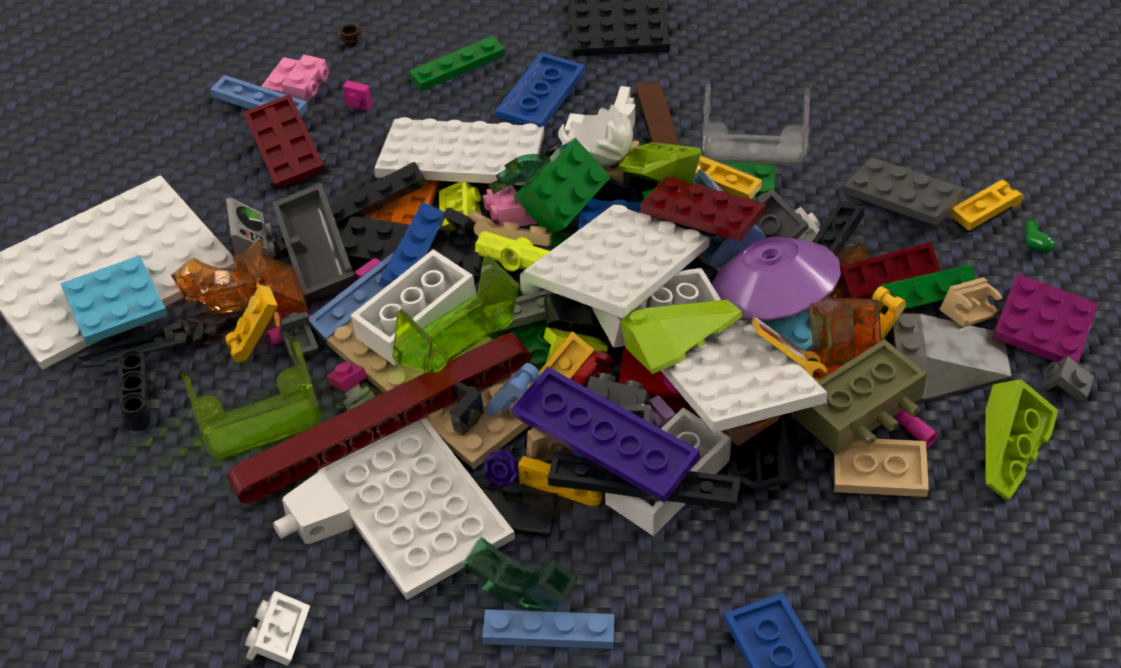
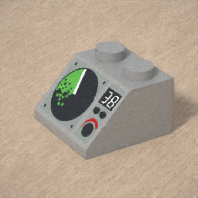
[226,198,276,274]

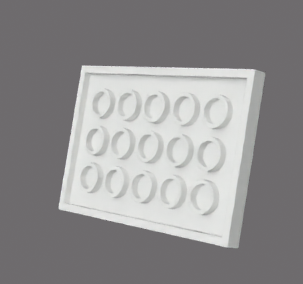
[374,117,544,185]
[523,205,710,318]
[661,318,827,433]
[317,418,515,600]

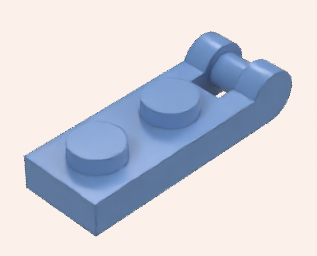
[483,363,539,417]

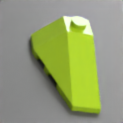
[620,300,743,374]
[985,379,1058,500]

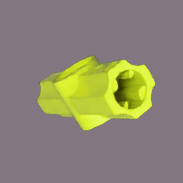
[475,231,550,271]

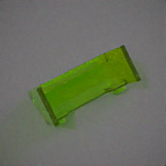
[392,255,519,373]
[180,337,321,458]

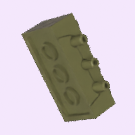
[794,339,927,454]

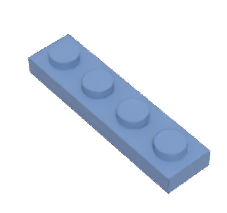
[210,75,308,117]
[309,253,394,343]
[482,609,615,649]

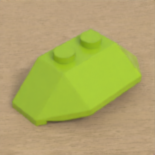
[619,142,701,185]

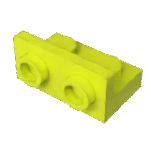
[439,181,482,231]

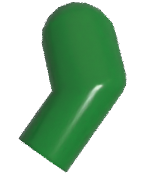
[1025,220,1055,253]

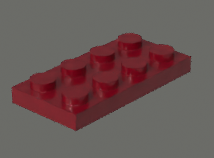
[243,94,325,190]
[640,177,765,242]
[839,242,941,323]

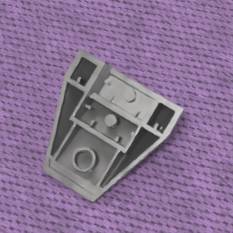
[888,313,1012,402]

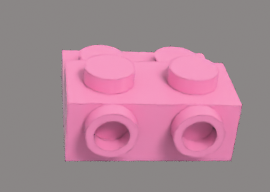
[261,55,329,103]
[483,184,537,226]

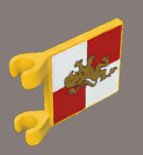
[751,317,828,382]

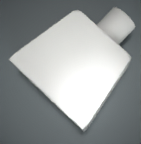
[273,471,353,544]

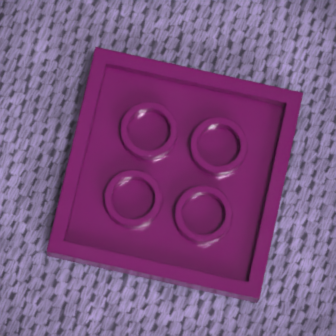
[992,273,1099,363]

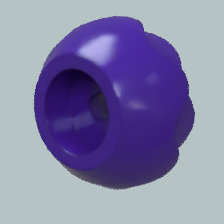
[484,450,520,486]

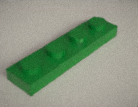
[409,36,505,91]
[875,264,976,314]

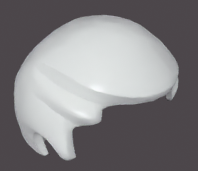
[558,105,633,169]

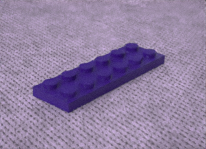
[511,366,700,503]

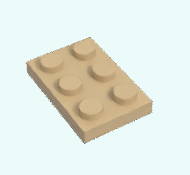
[833,439,929,497]

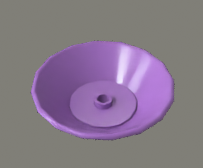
[712,237,841,321]

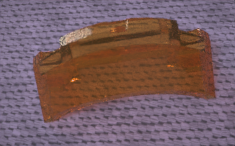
[171,239,263,313]

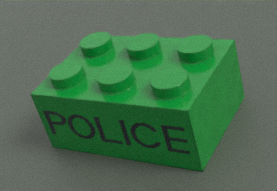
[513,137,611,234]

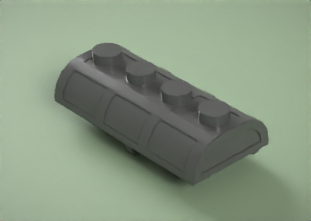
[272,183,355,300]

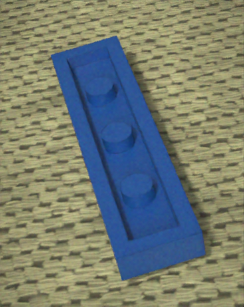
[379,202,445,287]

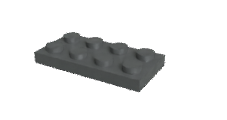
[843,157,964,226]

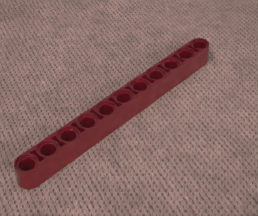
[227,333,531,504]

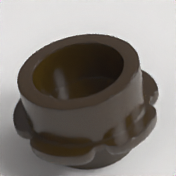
[338,24,362,46]

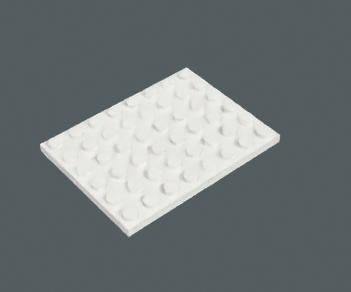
[0,175,239,370]

